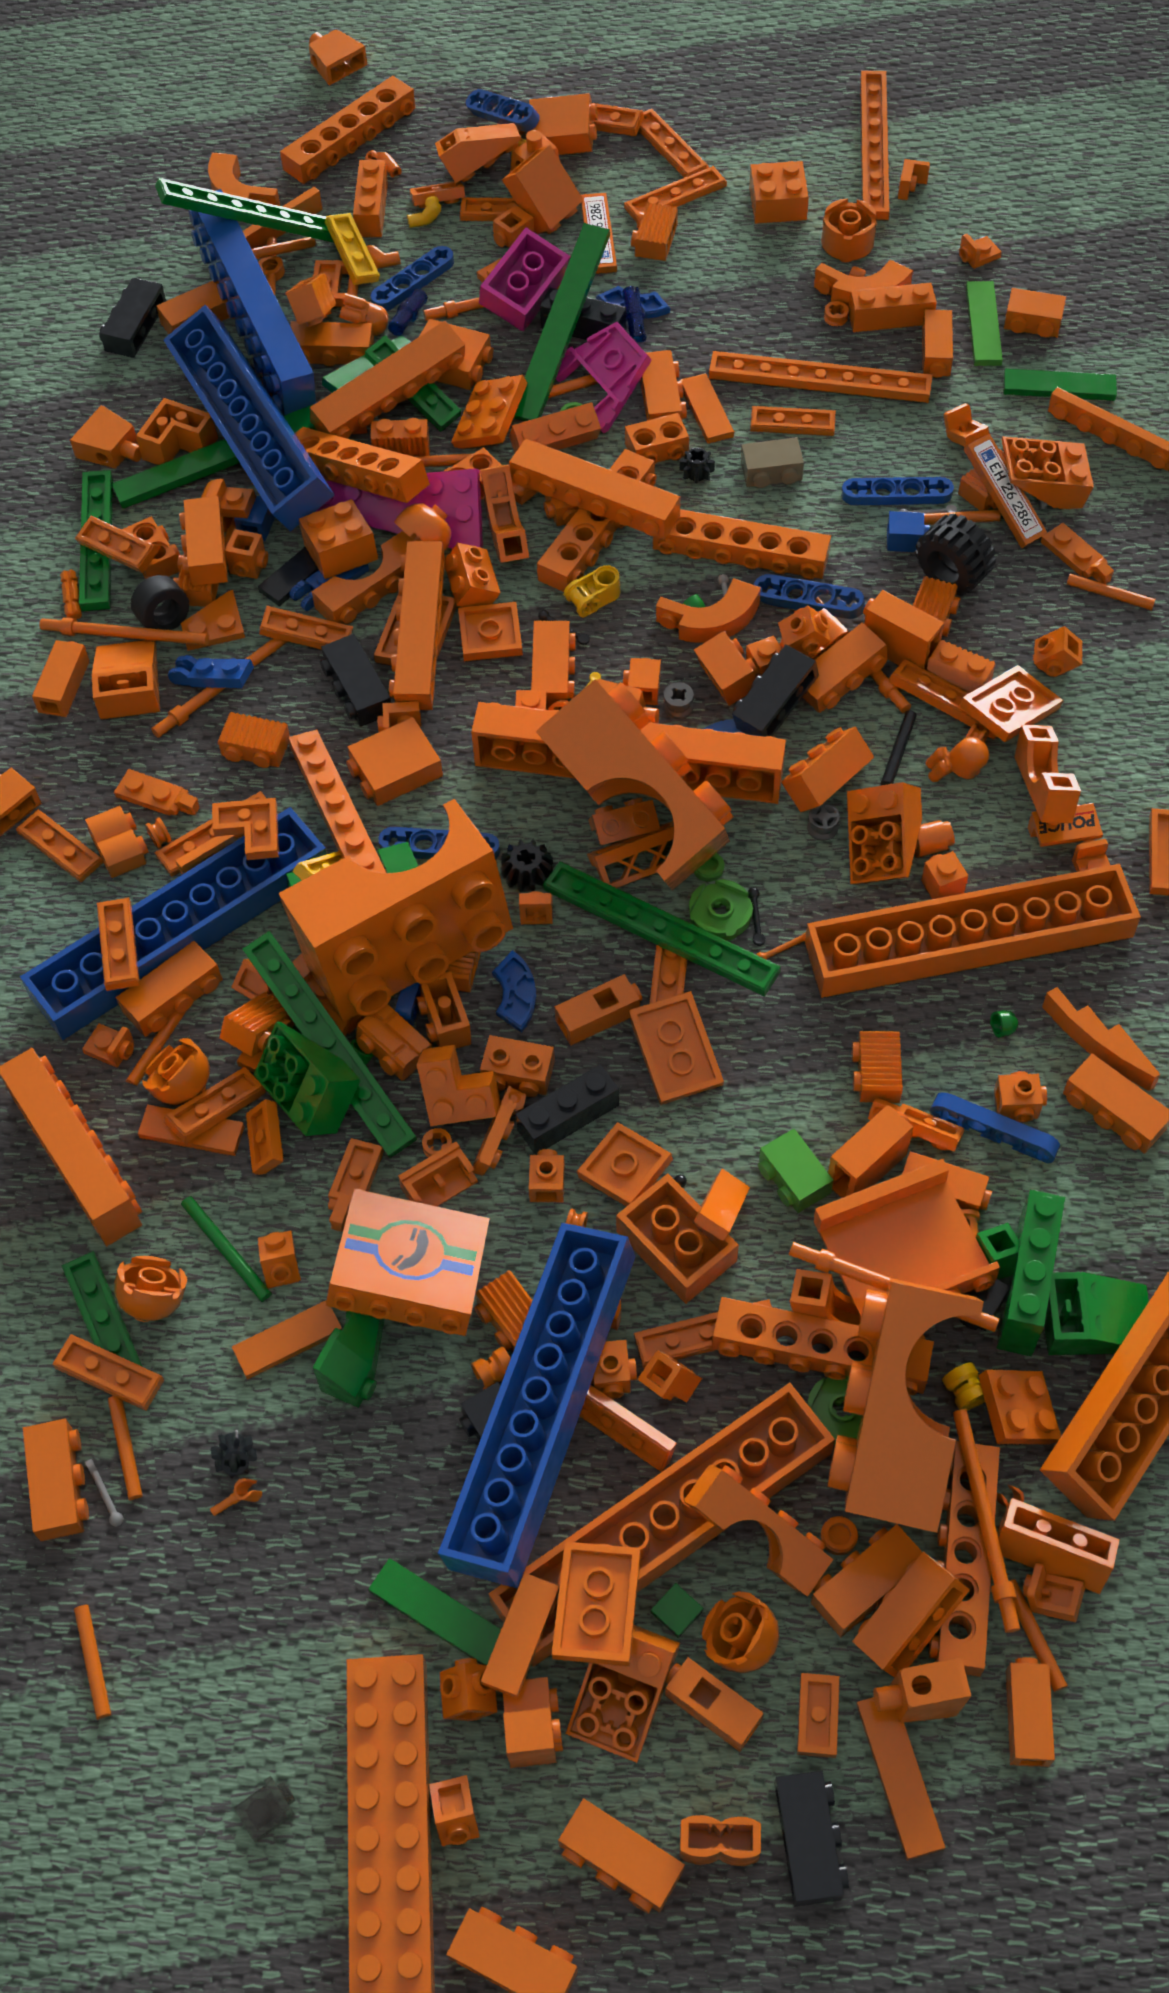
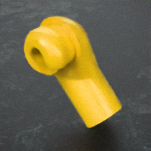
[407,196,441,228]

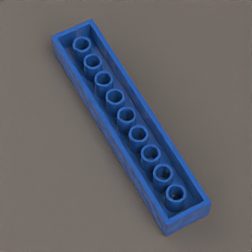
[188,189,316,416]
[163,305,335,531]
[20,807,327,1040]
[438,1223,636,1589]

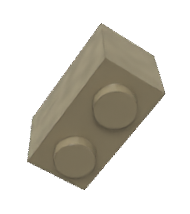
[741,437,804,488]

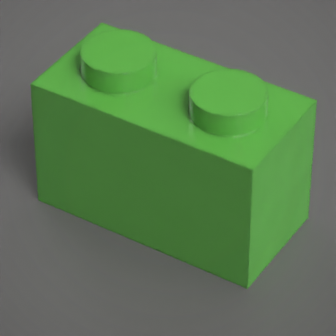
[758,1129,834,1213]

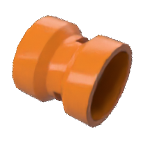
[471,1346,511,1390]

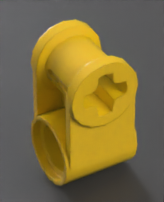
[563,565,621,618]

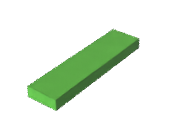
[966,281,1003,366]

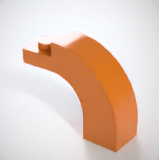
[208,152,280,206]
[814,259,913,308]
[480,465,529,563]
[656,578,761,643]
[790,1269,861,1325]

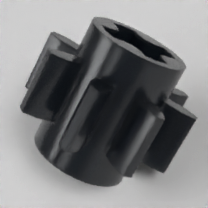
[679,448,715,484]
[211,1430,257,1478]

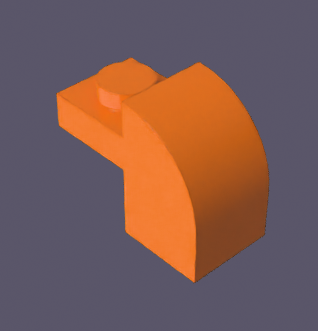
[201,479,256,532]

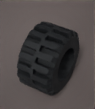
[915,514,996,596]

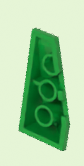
[313,1311,385,1408]

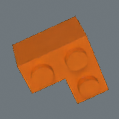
[136,398,218,465]
[416,1045,501,1126]
[503,1677,563,1768]

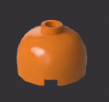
[394,503,451,552]
[142,1038,210,1105]
[114,1256,187,1322]
[702,1591,779,1673]

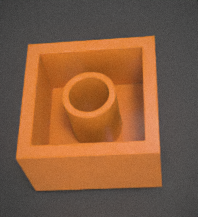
[749,161,809,224]
[298,499,379,579]

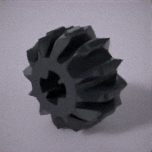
[500,839,553,893]

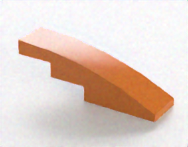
[1042,987,1160,1091]

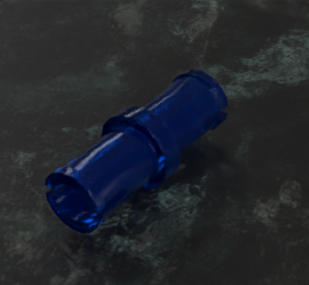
[622,286,647,342]
[388,289,428,336]

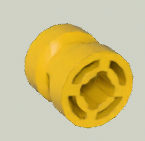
[942,1362,985,1411]

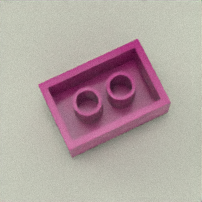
[479,228,571,332]

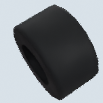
[131,575,189,630]

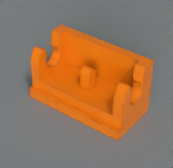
[398,1142,478,1207]

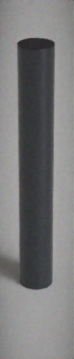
[880,710,917,785]

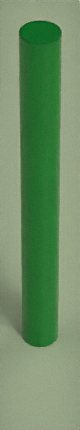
[181,1196,272,1302]

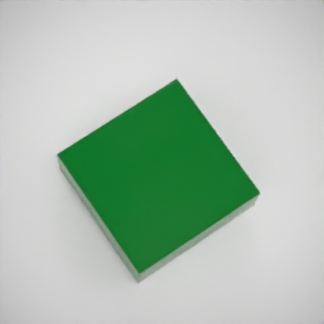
[651,1583,704,1638]

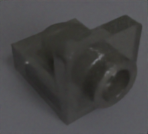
[234,1776,296,1843]

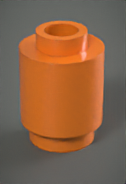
[915,820,955,858]

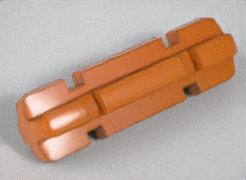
[60,569,82,619]

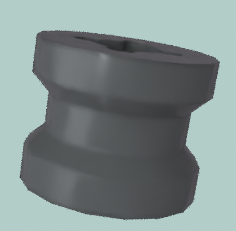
[663,682,694,719]
[807,803,840,841]

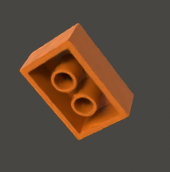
[616,1173,739,1304]

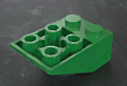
[254,1021,361,1136]
[1044,1272,1149,1355]

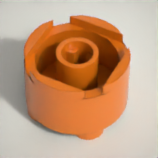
[821,199,877,263]

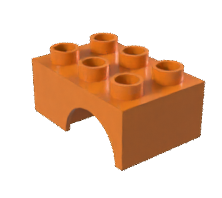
[535,679,734,890]
[278,799,513,1023]
[827,1278,984,1533]

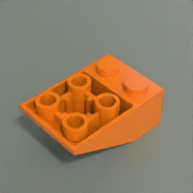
[435,123,522,183]
[1002,436,1094,509]
[92,640,160,720]
[847,782,922,884]
[565,1625,681,1763]

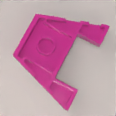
[556,322,652,434]

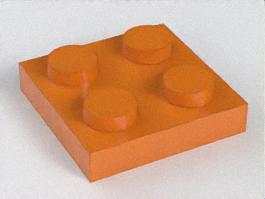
[458,602,523,661]
[577,1122,673,1207]
[978,1370,1061,1444]

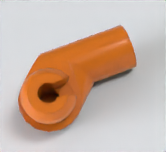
[365,150,402,177]
[367,245,401,269]

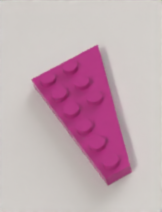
[315,469,483,549]

